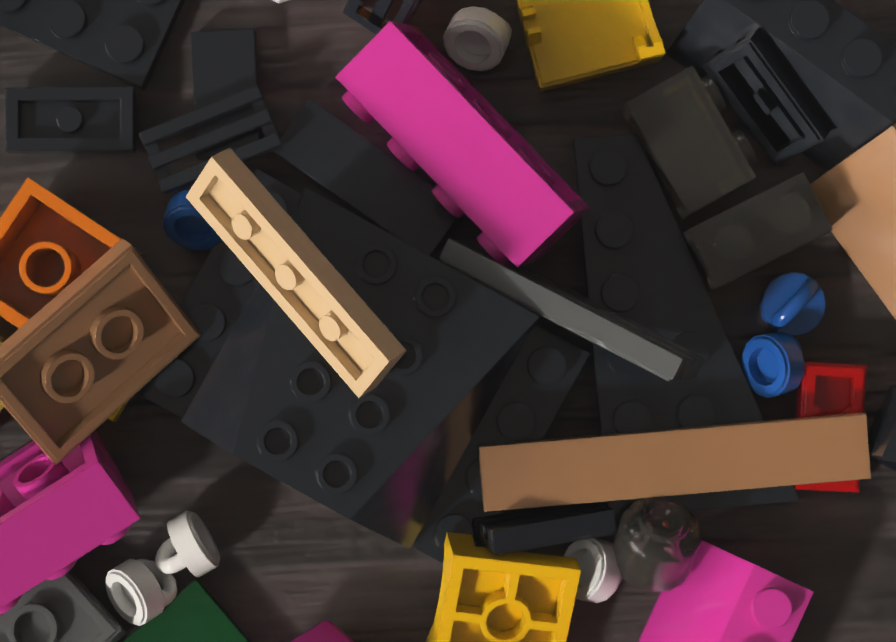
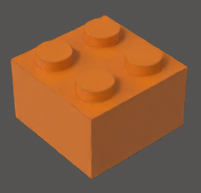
[0,177,145,328]

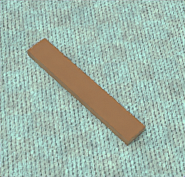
[478,412,871,512]

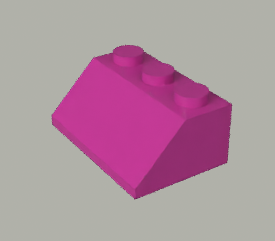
[0,430,140,615]
[637,534,814,642]

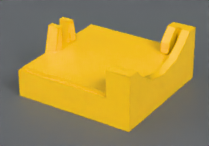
[515,0,665,92]
[426,532,581,642]

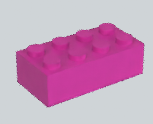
[335,21,591,268]

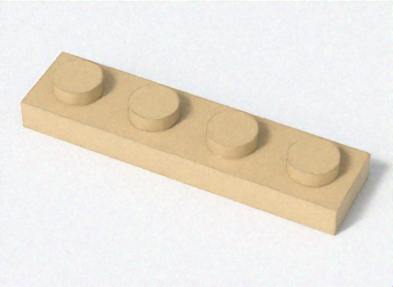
[186,148,407,398]

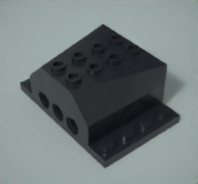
[137,169,590,563]

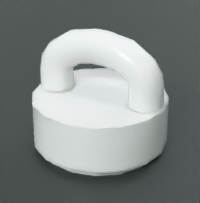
[443,6,512,71]
[155,511,220,577]
[564,538,626,603]
[105,558,178,626]

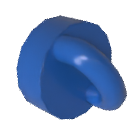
[163,189,222,251]
[759,272,826,336]
[741,332,805,398]

